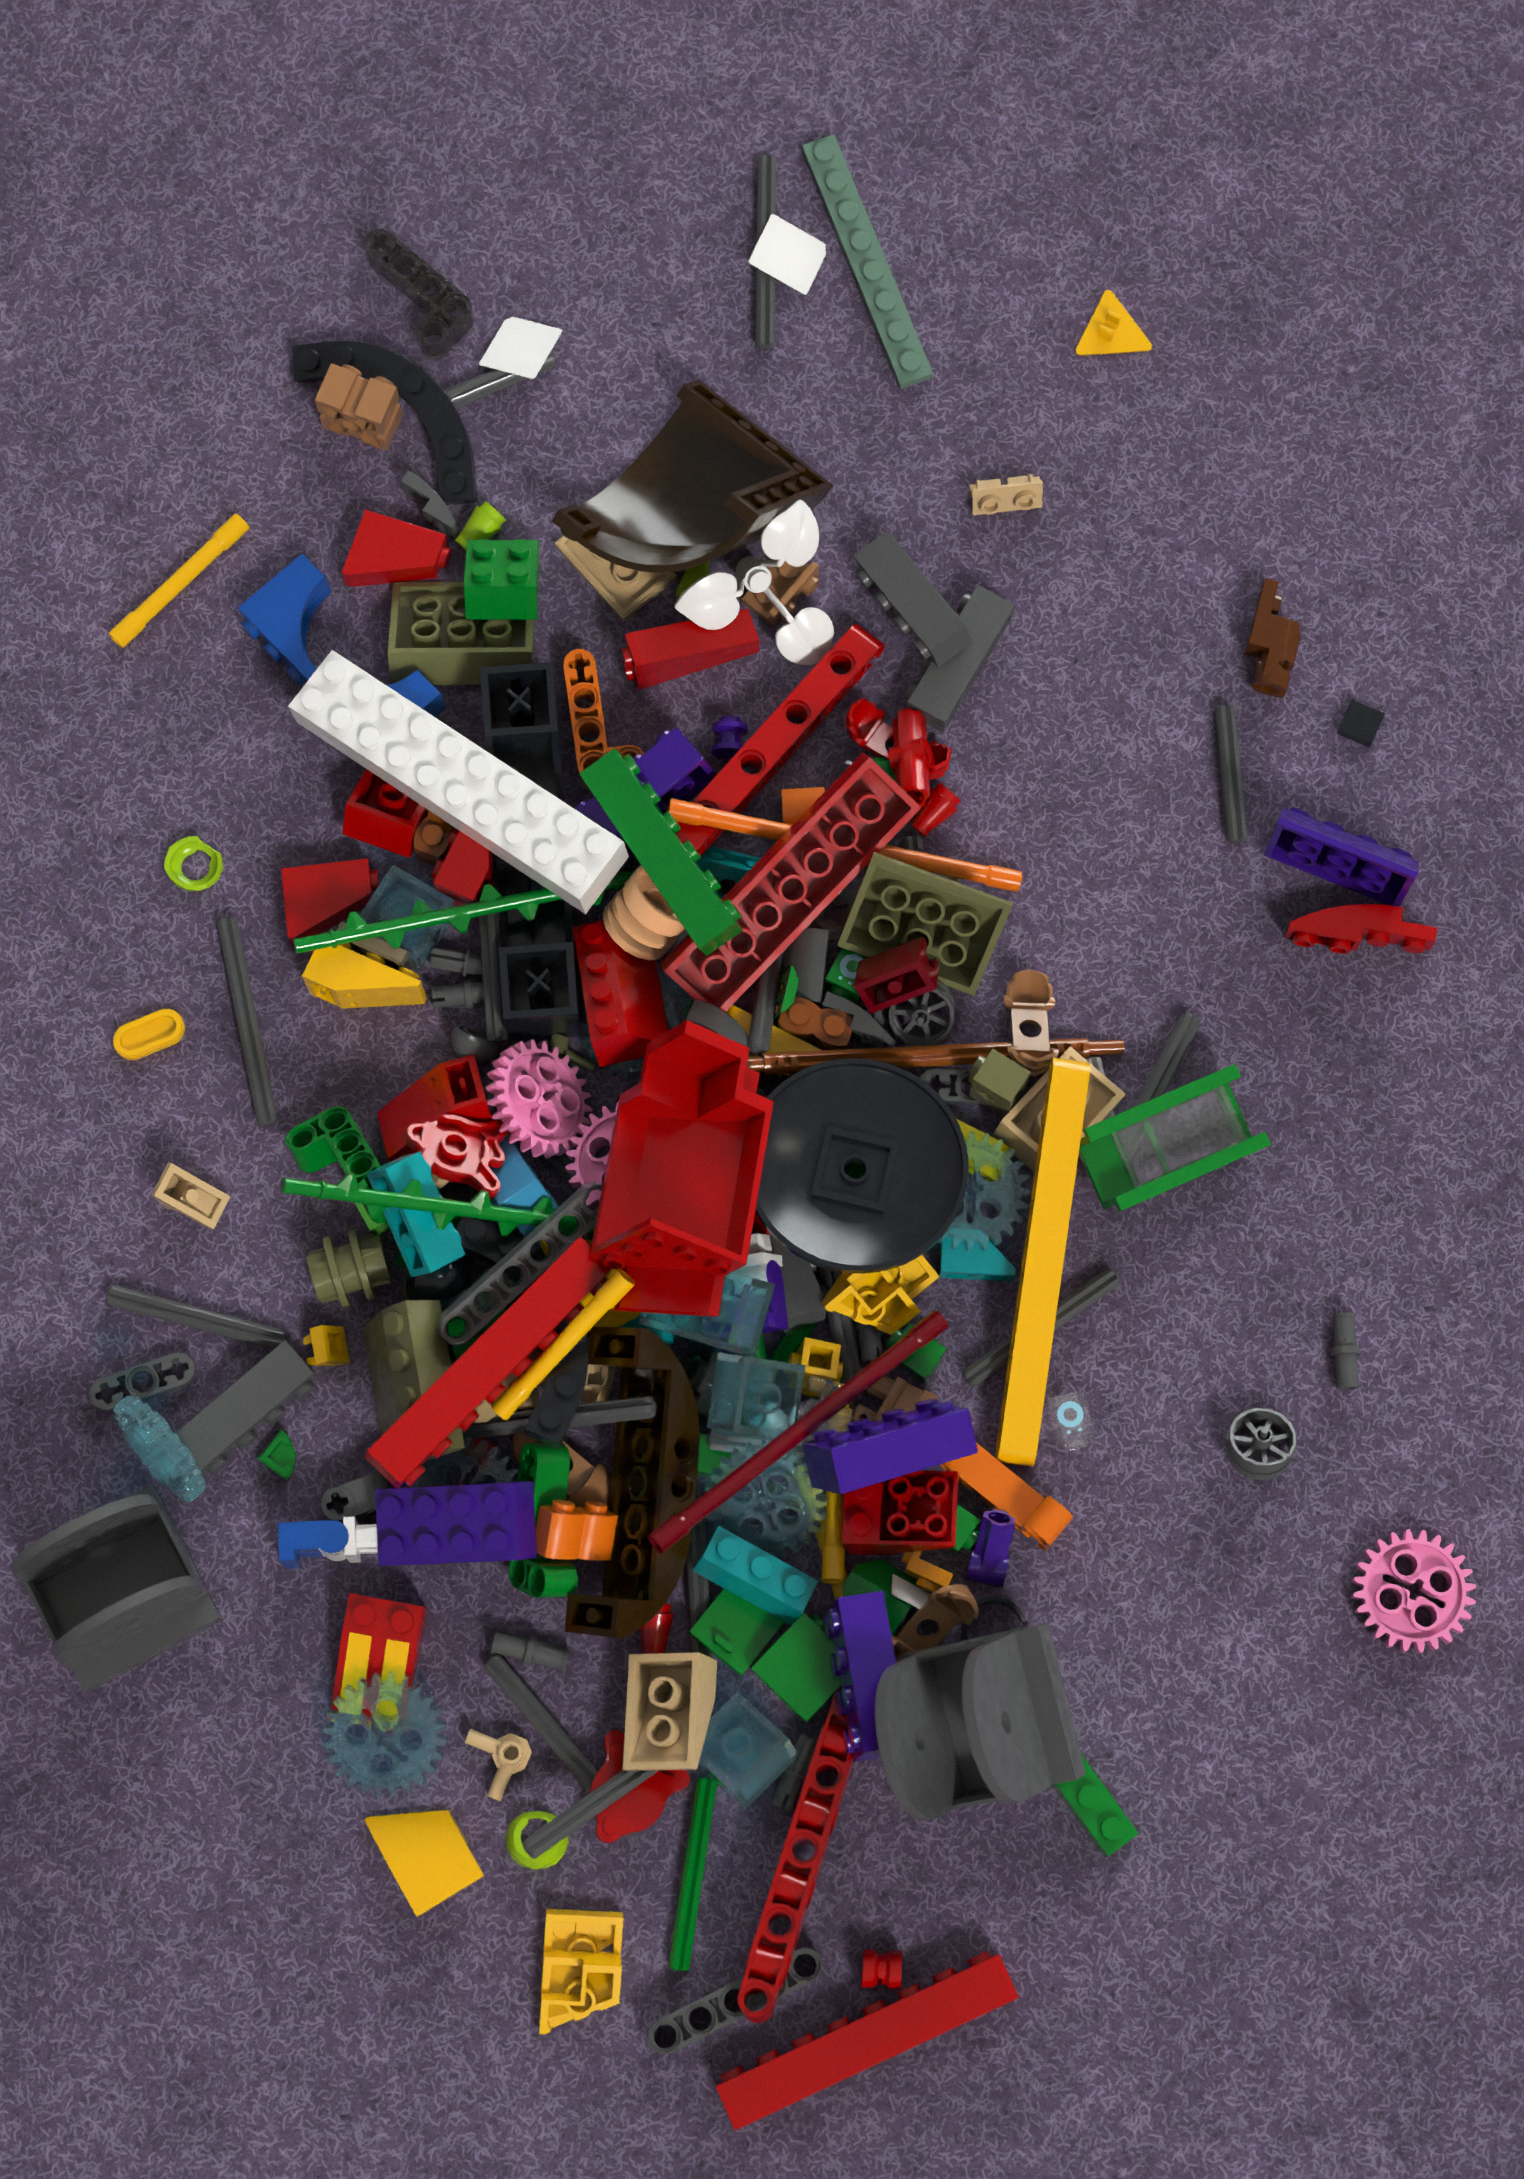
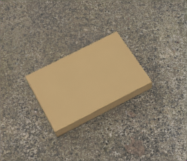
[555,536,677,622]

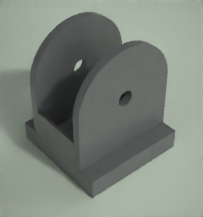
[10,1485,223,1693]
[875,1622,1086,1821]

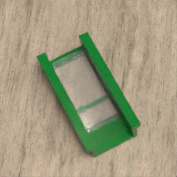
[1079,1064,1271,1212]

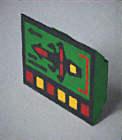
[774,964,799,1019]

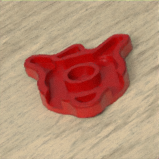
[404,1114,508,1198]
[589,1730,690,1844]

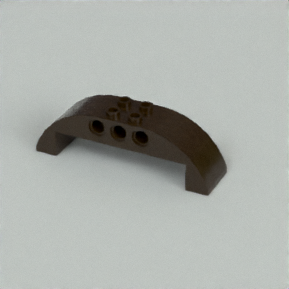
[565,1326,700,1638]

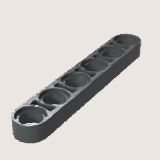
[436,1182,603,1345]

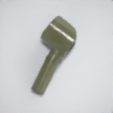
[547,1034,596,1071]

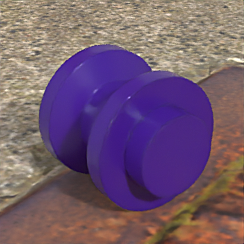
[711,716,748,758]

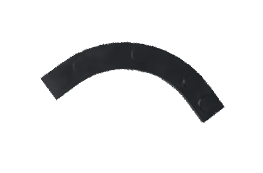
[292,341,478,505]
[456,1217,589,1449]

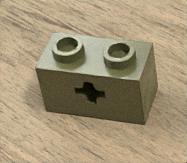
[968,1049,1030,1117]

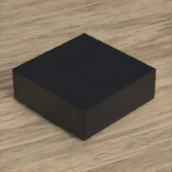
[1337,699,1385,748]

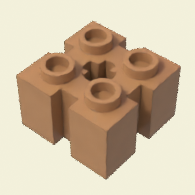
[315,363,403,451]

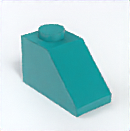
[939,1223,1016,1282]

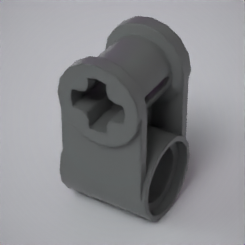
[321,1471,391,1524]

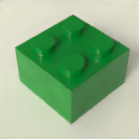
[464,539,540,620]

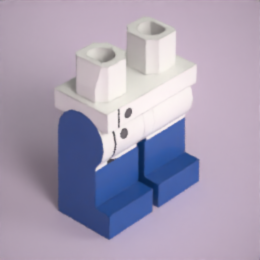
[278,1516,378,1569]

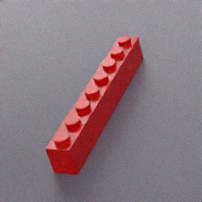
[364,1236,612,1490]
[715,1950,1019,2131]

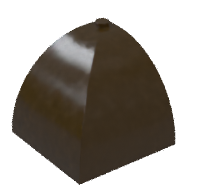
[552,380,833,573]

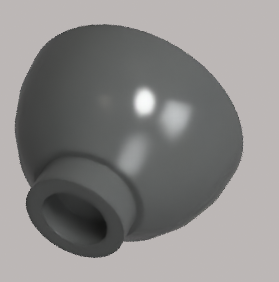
[451,1025,501,1066]

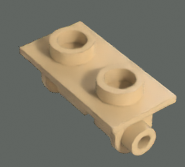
[969,474,1043,515]

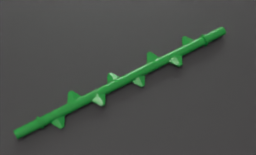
[293,869,636,954]
[280,1172,595,1236]

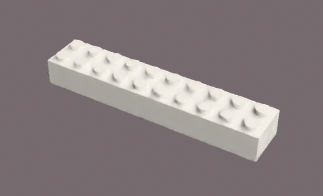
[288,650,629,914]

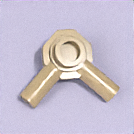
[465,1729,532,1802]

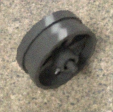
[889,979,956,1046]
[1226,1408,1296,1480]

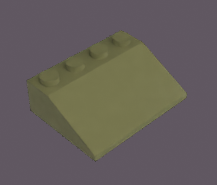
[387,582,535,685]
[837,852,1013,996]
[363,1300,465,1462]

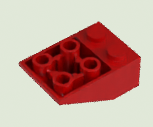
[431,828,494,919]
[377,1054,493,1162]
[841,1471,959,1555]

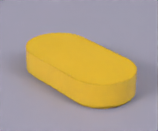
[113,1009,185,1060]

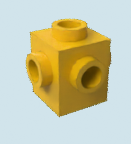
[787,1337,843,1397]

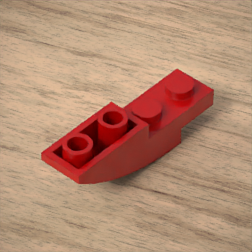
[1284,904,1438,954]

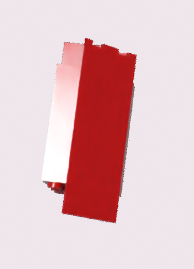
[590,1020,774,1317]

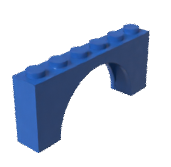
[238,554,446,717]

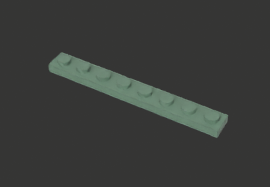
[802,134,933,389]

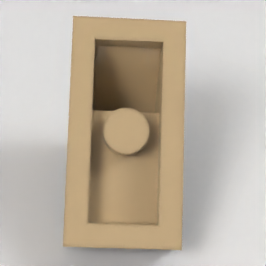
[151,1162,231,1229]

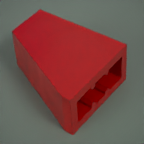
[342,510,452,587]
[281,858,380,947]

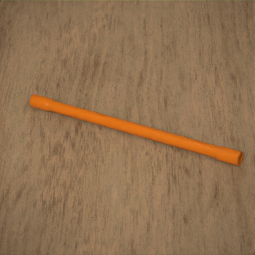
[666,798,1022,892]

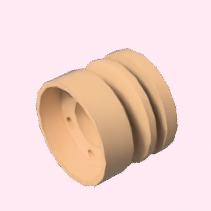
[603,865,686,961]

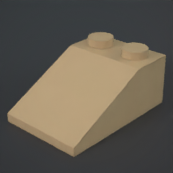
[992,1046,1126,1172]
[623,1652,717,1771]

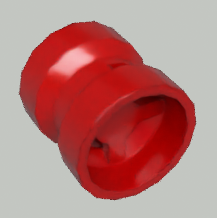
[861,1949,902,1989]

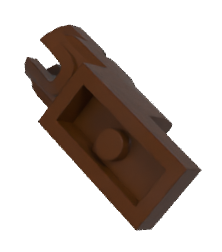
[1245,578,1301,698]

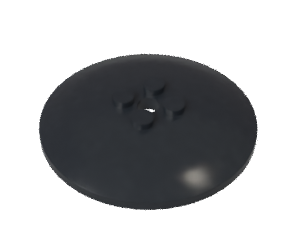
[755,1058,969,1274]

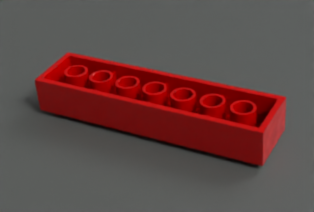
[660,752,921,1012]

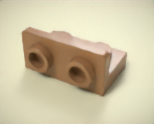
[741,561,820,628]

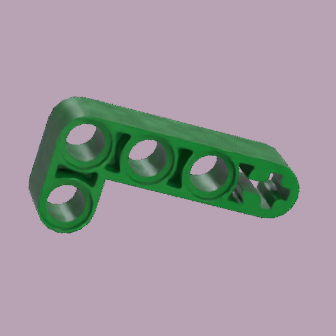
[285,1106,387,1223]
[509,1443,578,1598]

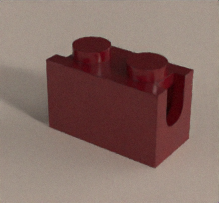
[854,936,940,1014]

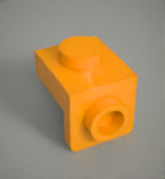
[901,1551,953,1593]

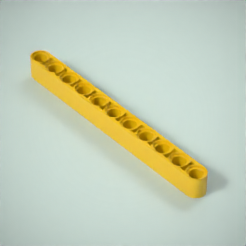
[995,1057,1090,1467]

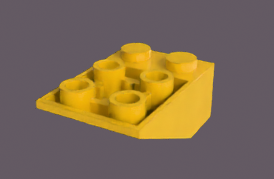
[302,943,427,1009]

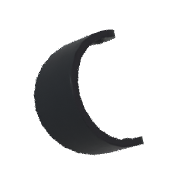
[961,1596,1029,1640]

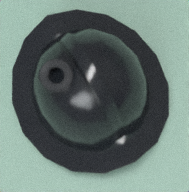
[402,1254,475,1312]

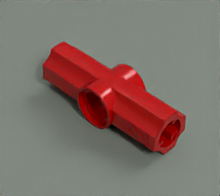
[888,708,934,807]

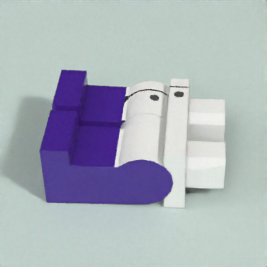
[707,1234,789,1339]

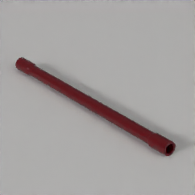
[648,1310,948,1554]

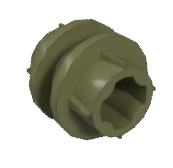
[306,1228,392,1308]

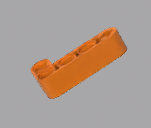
[563,649,644,790]
[939,1442,1073,1551]

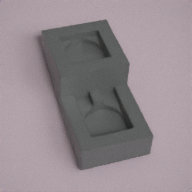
[401,470,458,540]
[822,991,896,1047]

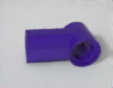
[966,1509,1015,1588]

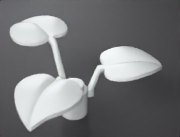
[674,499,834,665]

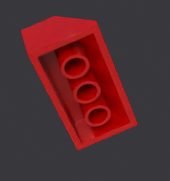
[573,920,669,1067]

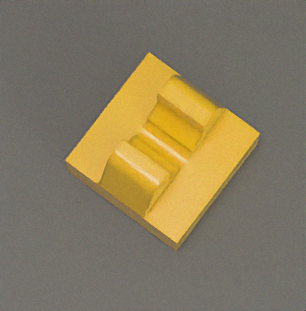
[303,1325,350,1366]

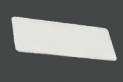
[891,1575,930,1609]

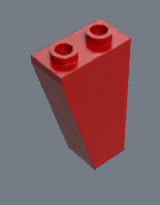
[621,609,760,690]

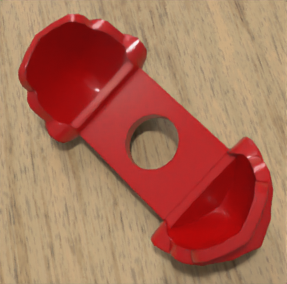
[845,698,951,780]

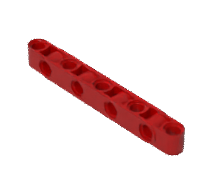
[676,623,885,856]
[738,1688,855,2023]

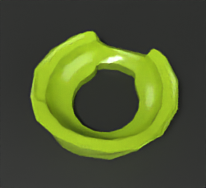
[164,836,223,891]
[505,1811,569,1870]

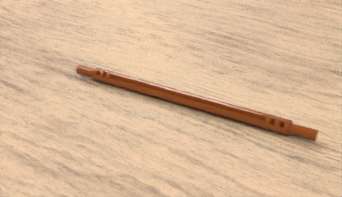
[747,1037,1124,1075]

